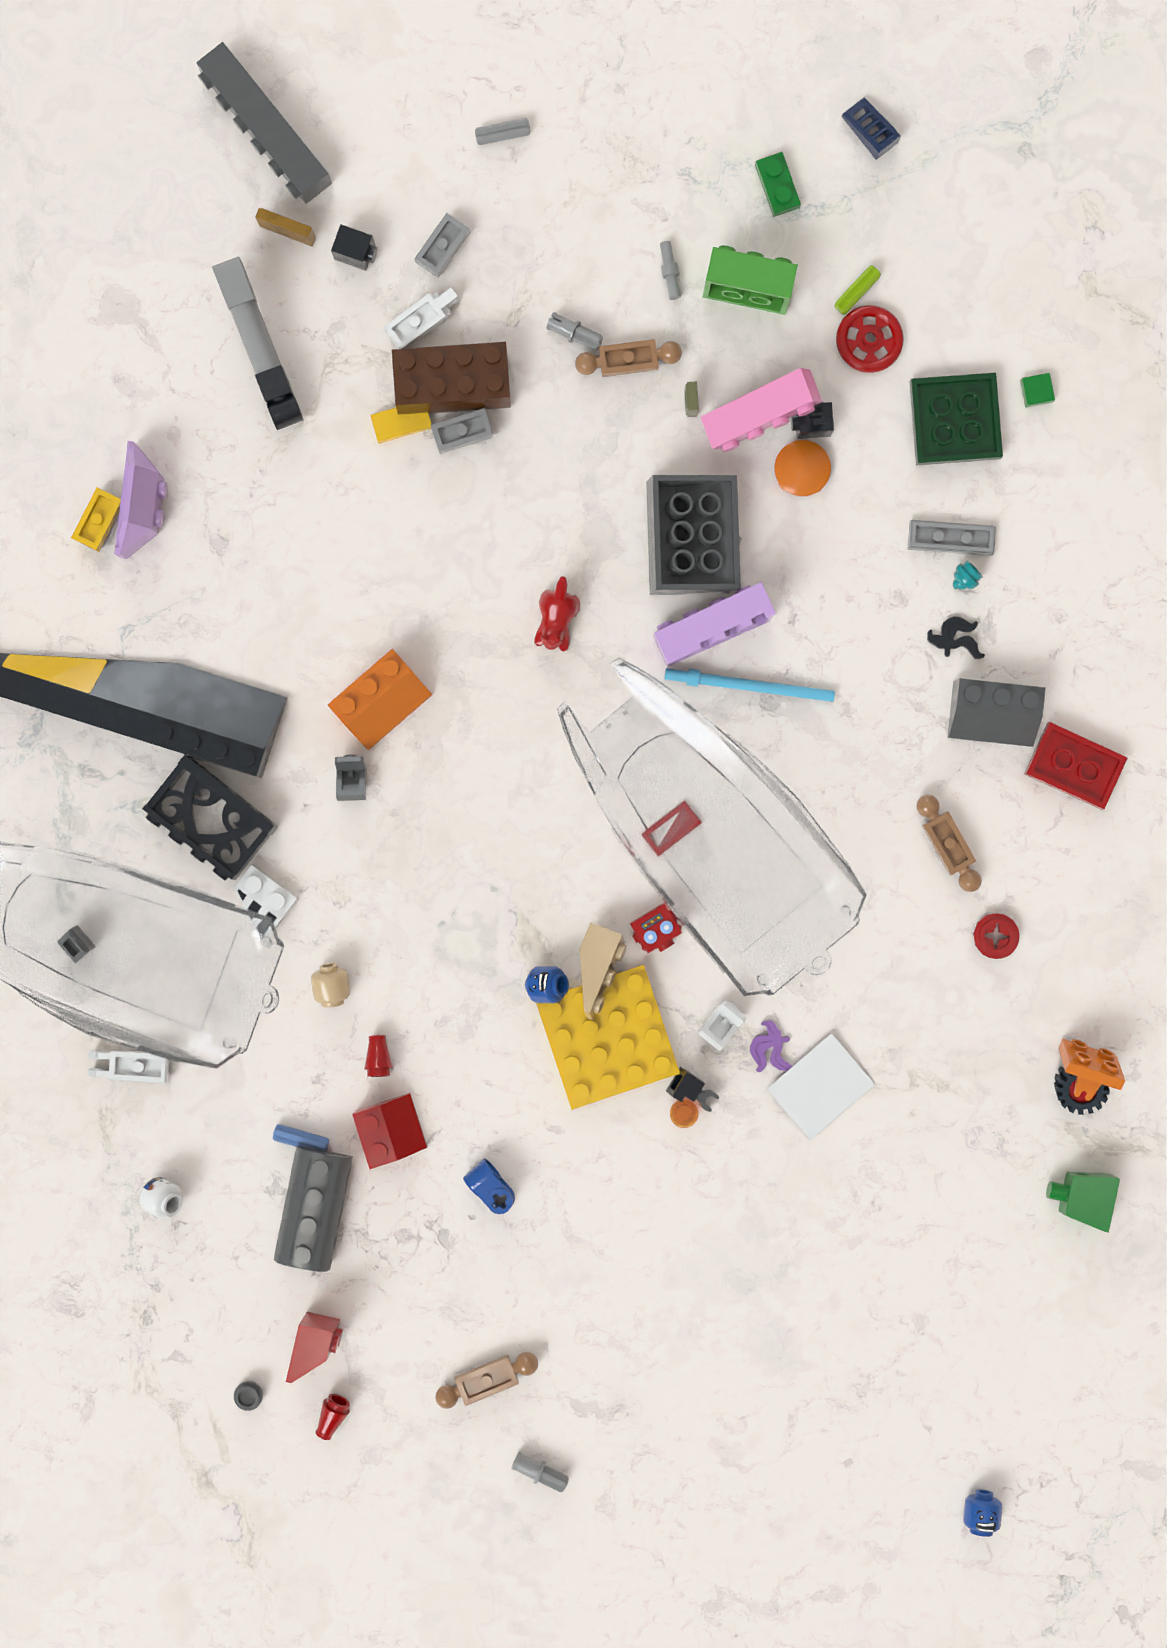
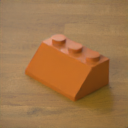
[327,648,432,751]

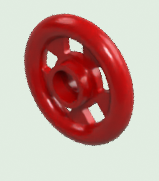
[836,305,904,373]

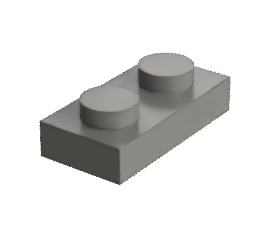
[414,213,470,278]
[431,408,494,454]

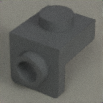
[335,754,366,801]

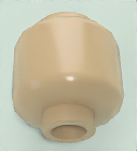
[311,963,350,1008]

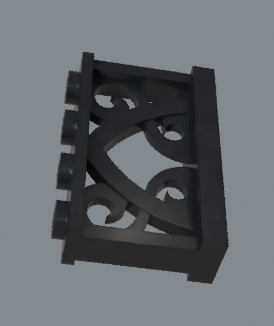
[142,754,279,881]

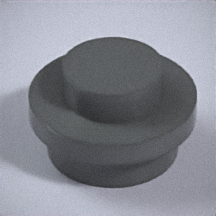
[234,1381,263,1411]

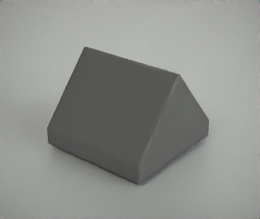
[57,925,96,963]

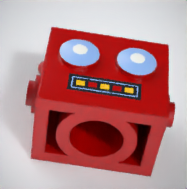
[629,903,682,953]

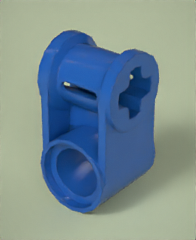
[463,1158,515,1214]

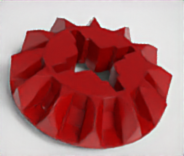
[973,913,1020,959]

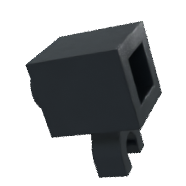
[790,401,834,439]

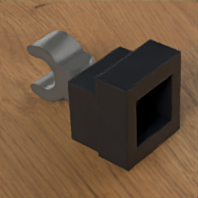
[666,1066,719,1112]

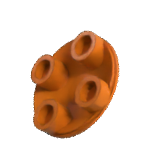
[774,440,831,496]

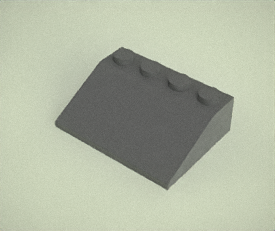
[646,475,741,595]

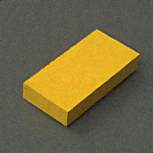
[370,408,432,444]

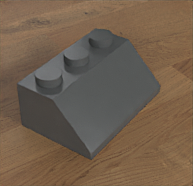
[947,678,1046,747]

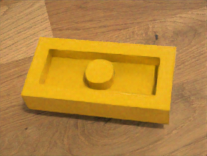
[71,487,121,552]

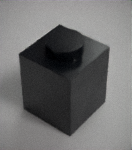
[331,224,378,271]

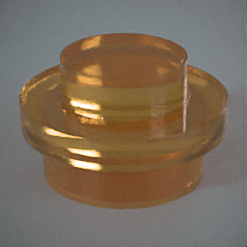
[670,1099,698,1128]

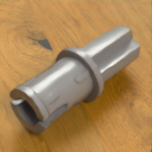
[546,312,603,351]
[511,1452,569,1492]

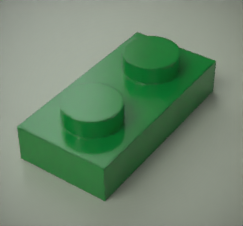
[755,152,801,217]

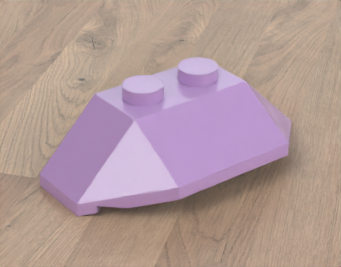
[114,441,167,559]

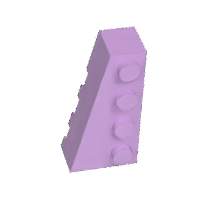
[653,582,776,667]

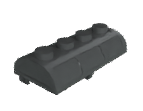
[274,1145,353,1272]

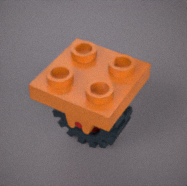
[1054,1038,1125,1115]

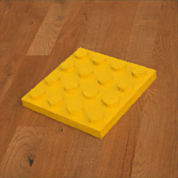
[536,964,680,1110]

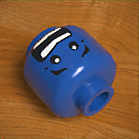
[525,966,569,1003]
[963,1489,1002,1537]

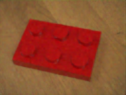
[1024,722,1128,810]

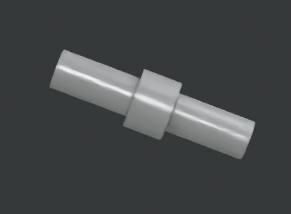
[660,241,681,300]

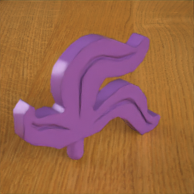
[750,1020,793,1072]

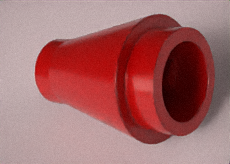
[364,1035,393,1077]
[315,1394,350,1440]

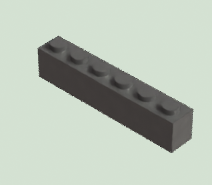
[196,42,332,204]

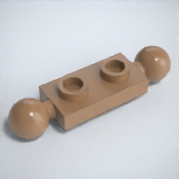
[575,339,682,377]
[916,795,982,892]
[435,1352,538,1409]

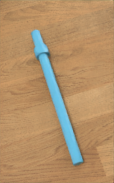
[664,668,835,702]

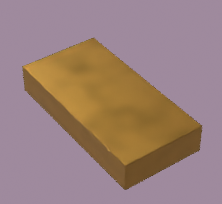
[255,208,316,246]

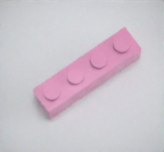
[700,368,822,452]

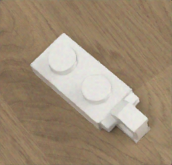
[384,287,459,349]

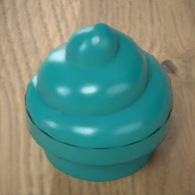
[953,560,983,590]

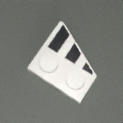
[234,864,298,943]

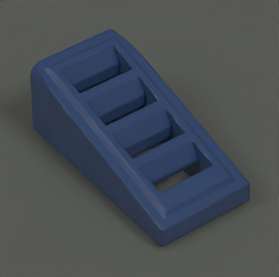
[841,97,901,160]

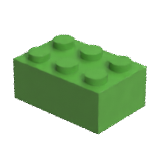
[702,245,798,315]

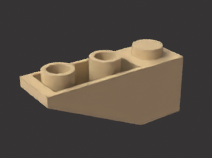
[579,923,627,1020]

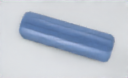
[273,1124,329,1151]

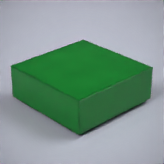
[1020,373,1055,408]

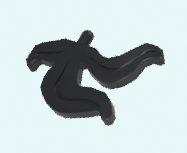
[927,616,985,659]

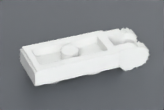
[88,1050,170,1083]

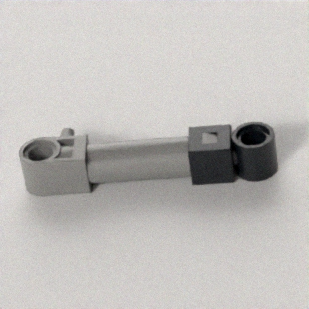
[212,256,304,430]

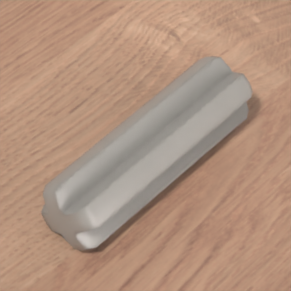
[475,118,530,145]

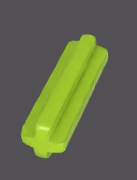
[834,265,881,315]

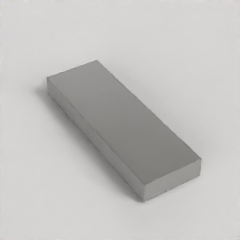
[907,520,996,556]

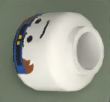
[140,1177,183,1220]

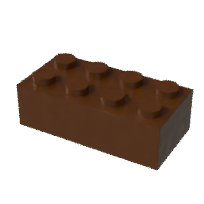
[392,341,511,415]

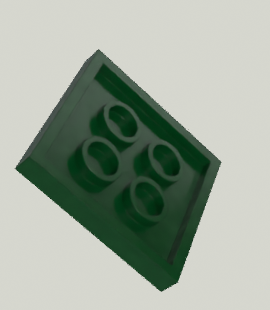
[909,372,1003,466]

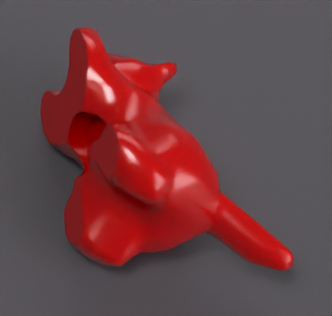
[534,576,580,652]

